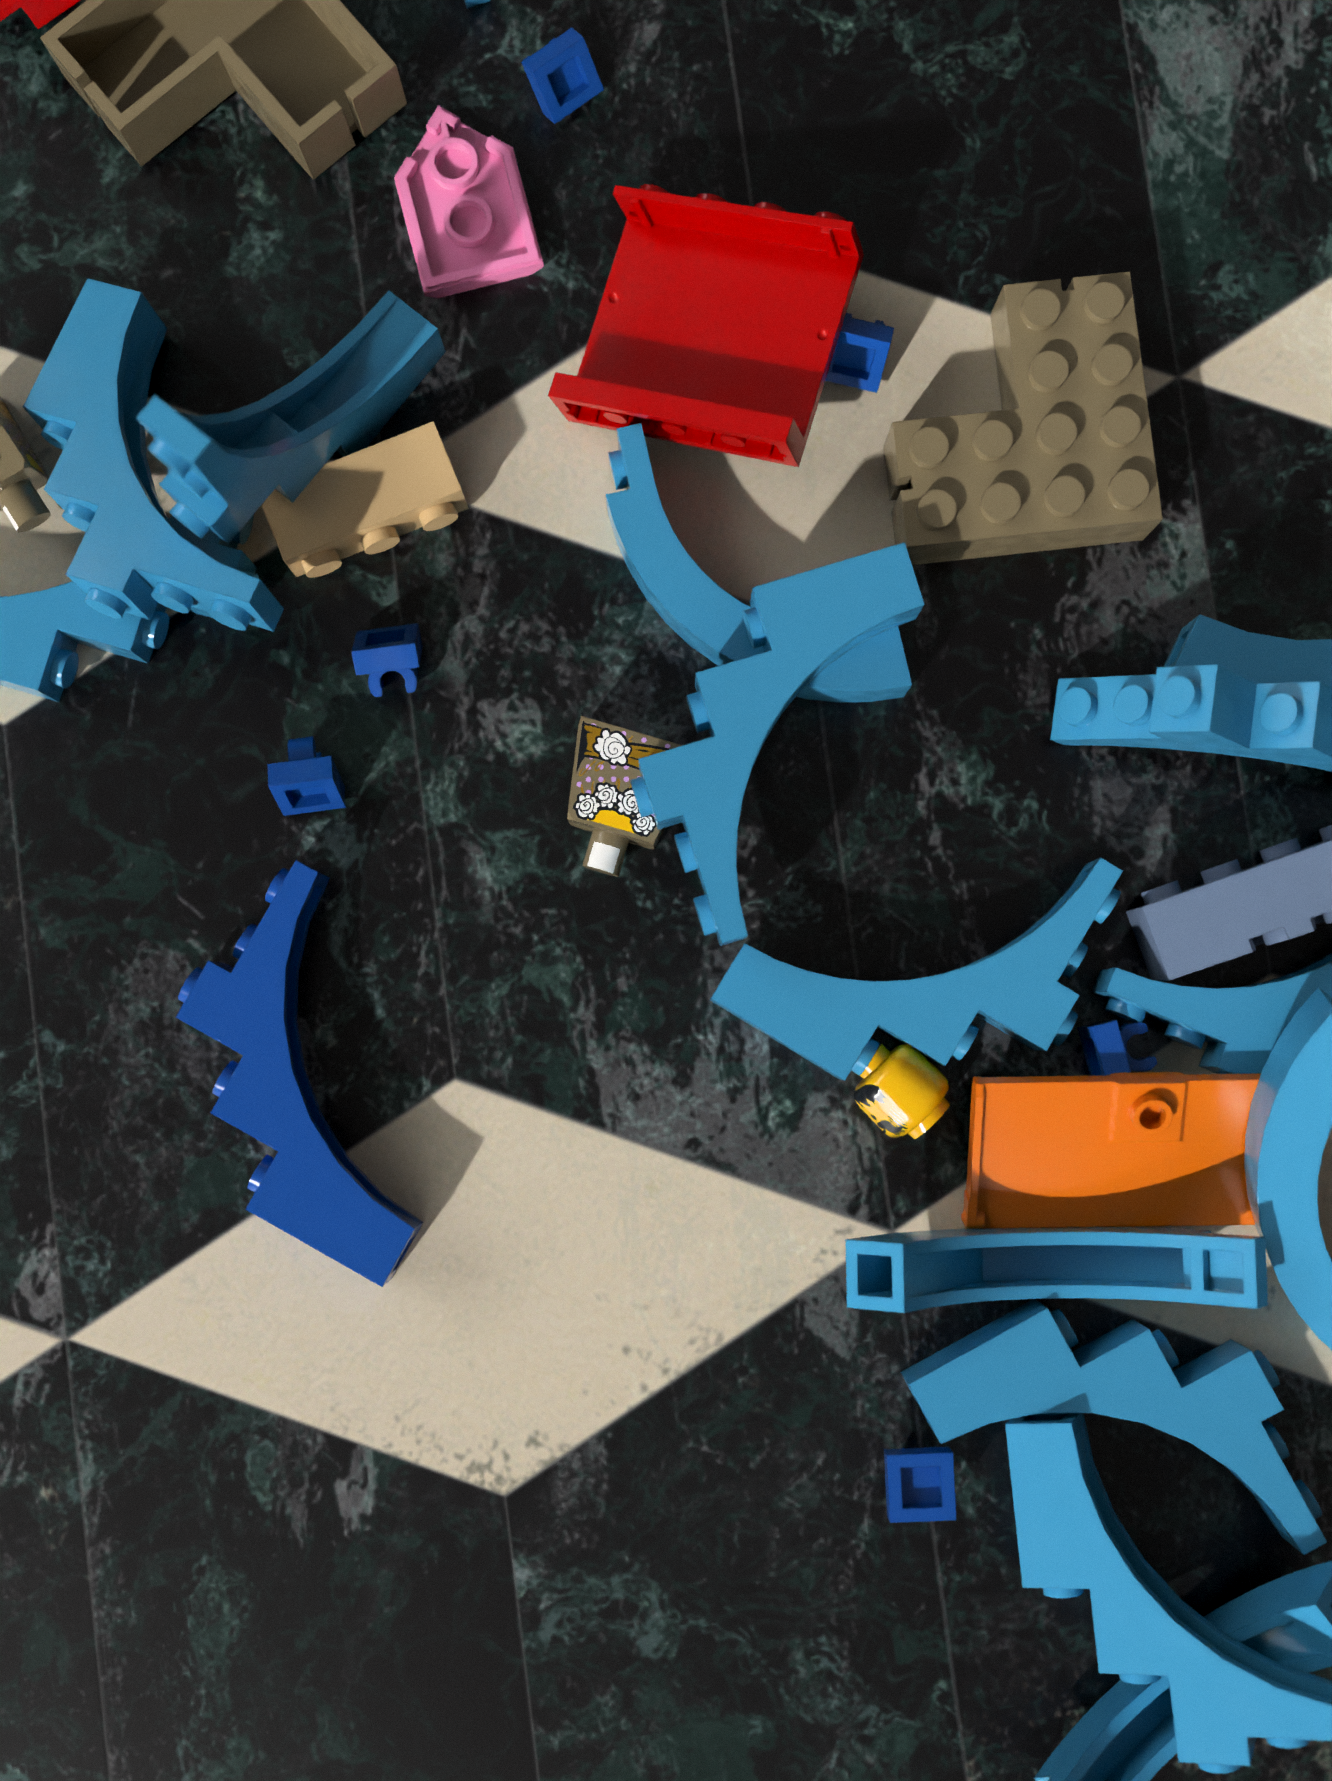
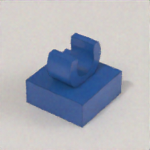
[521,28,604,124]
[825,313,894,393]
[351,623,423,697]
[267,736,346,816]
[1077,1020,1157,1076]
[884,1447,956,1523]

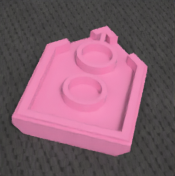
[394,105,544,298]

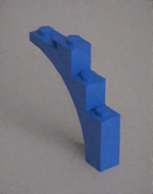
[176,860,423,1287]

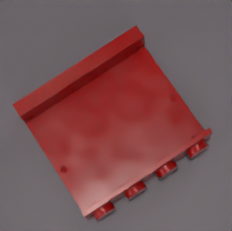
[548,184,864,467]

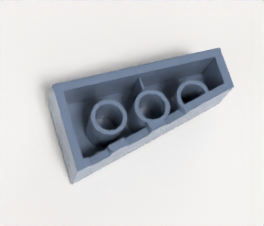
[1126,825,1332,982]

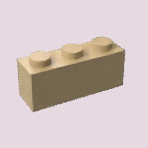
[261,421,468,578]

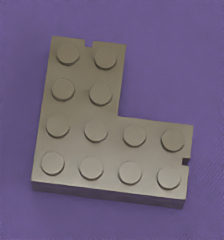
[40,0,407,180]
[883,271,1163,565]

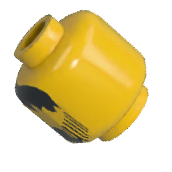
[854,1043,950,1139]

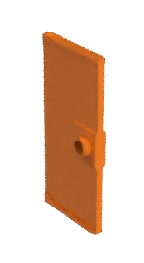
[961,1072,1261,1229]

